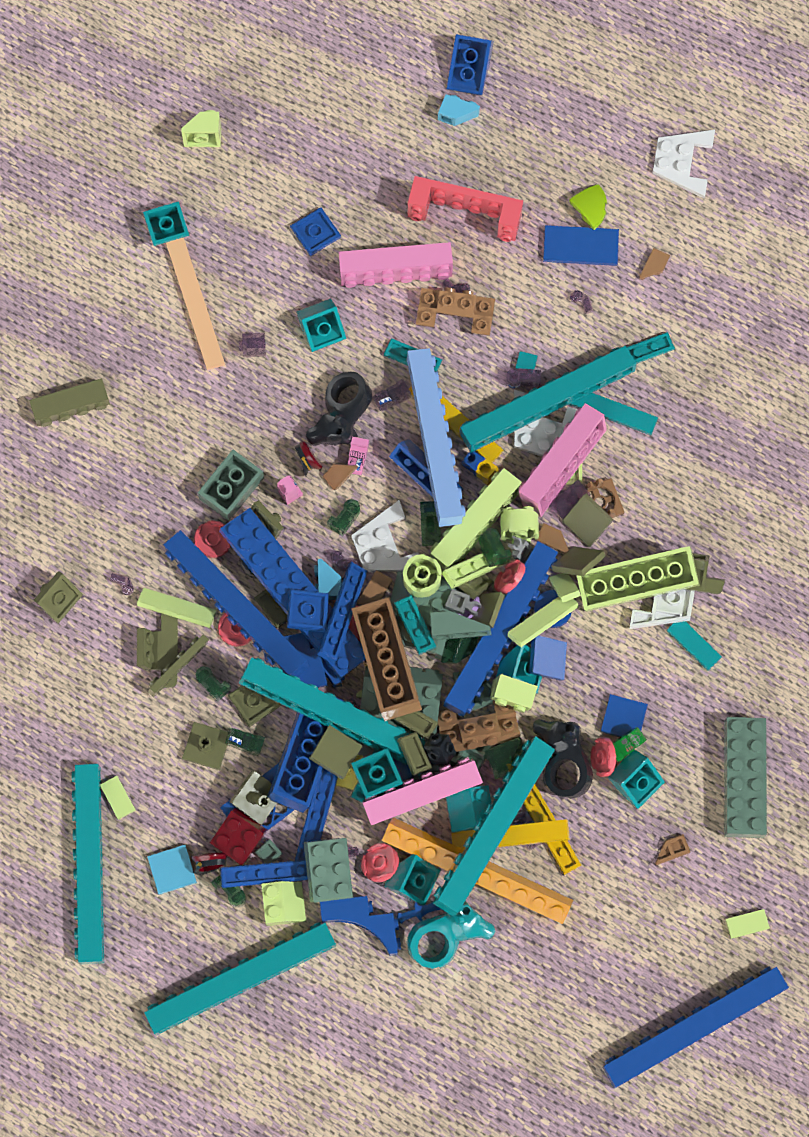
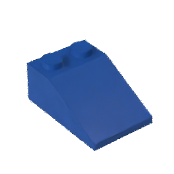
[447,34,494,95]

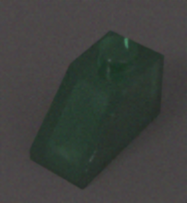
[420,501,441,546]
[440,637,478,664]
[484,737,524,780]

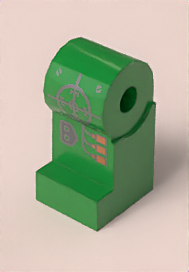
[612,727,647,762]

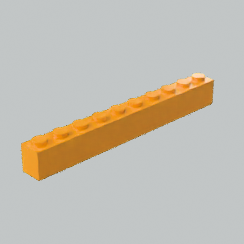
[382,817,573,924]

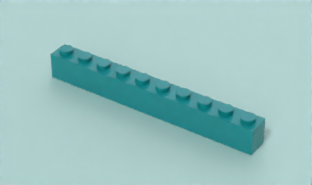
[460,346,637,453]
[238,657,426,765]
[433,736,555,916]
[72,764,104,965]
[144,922,336,1036]

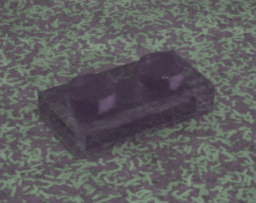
[550,480,591,520]

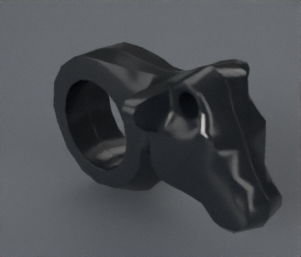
[306,371,372,446]
[532,719,593,799]

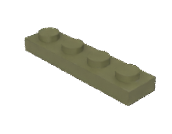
[148,634,209,697]

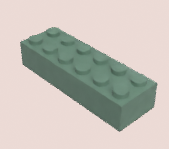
[724,717,767,838]

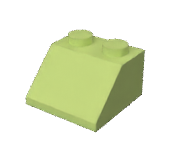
[181,110,221,147]
[490,674,538,713]
[262,881,306,926]

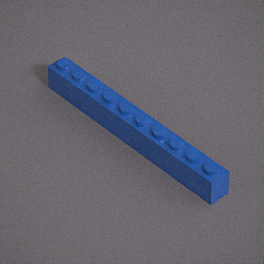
[163,530,309,677]
[443,541,558,717]
[602,966,789,1089]

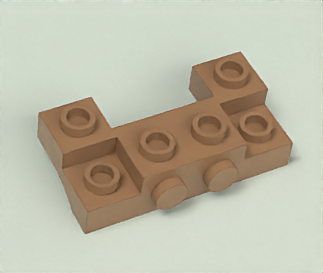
[416,287,495,336]
[438,701,521,752]

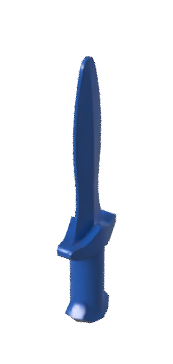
[396,902,441,924]

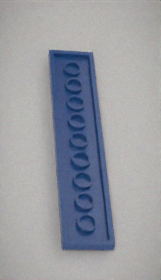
[219,508,366,679]

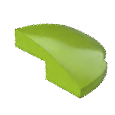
[569,184,607,230]

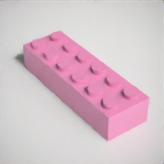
[339,242,453,288]
[519,403,607,517]
[363,757,483,825]

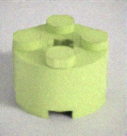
[500,506,539,544]
[403,554,442,598]

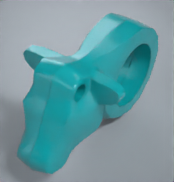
[406,901,495,969]

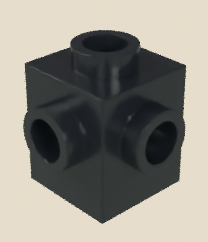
[423,733,456,765]

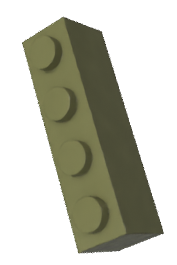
[29,378,110,427]

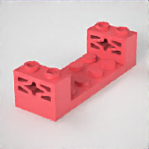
[408,176,524,242]

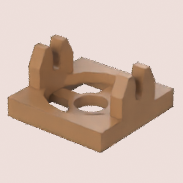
[575,478,625,518]

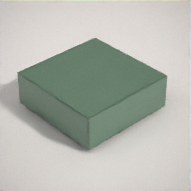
[255,839,283,864]

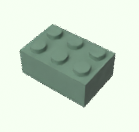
[198,449,264,521]
[304,837,353,903]

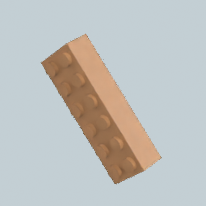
[352,597,422,721]

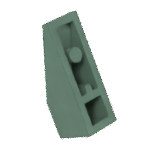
[430,609,492,640]

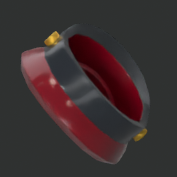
[295,440,323,477]
[191,853,227,875]

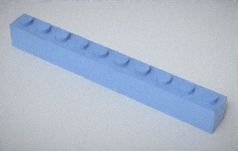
[407,348,465,527]

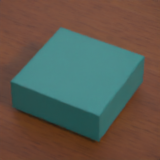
[515,351,538,374]

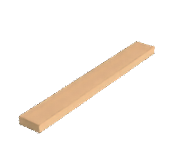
[166,237,225,370]

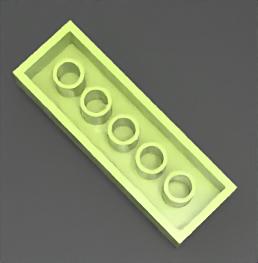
[430,468,522,572]
[577,546,700,612]

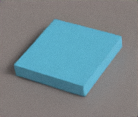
[147,845,197,895]

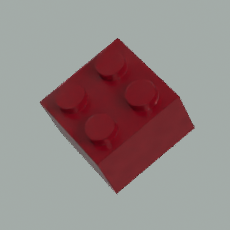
[210,808,268,866]

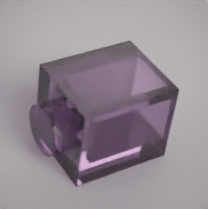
[239,333,266,357]

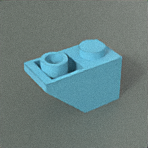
[438,94,480,126]
[314,559,342,600]

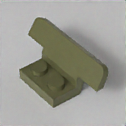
[684,553,725,594]
[137,613,178,688]

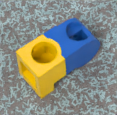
[461,452,498,486]

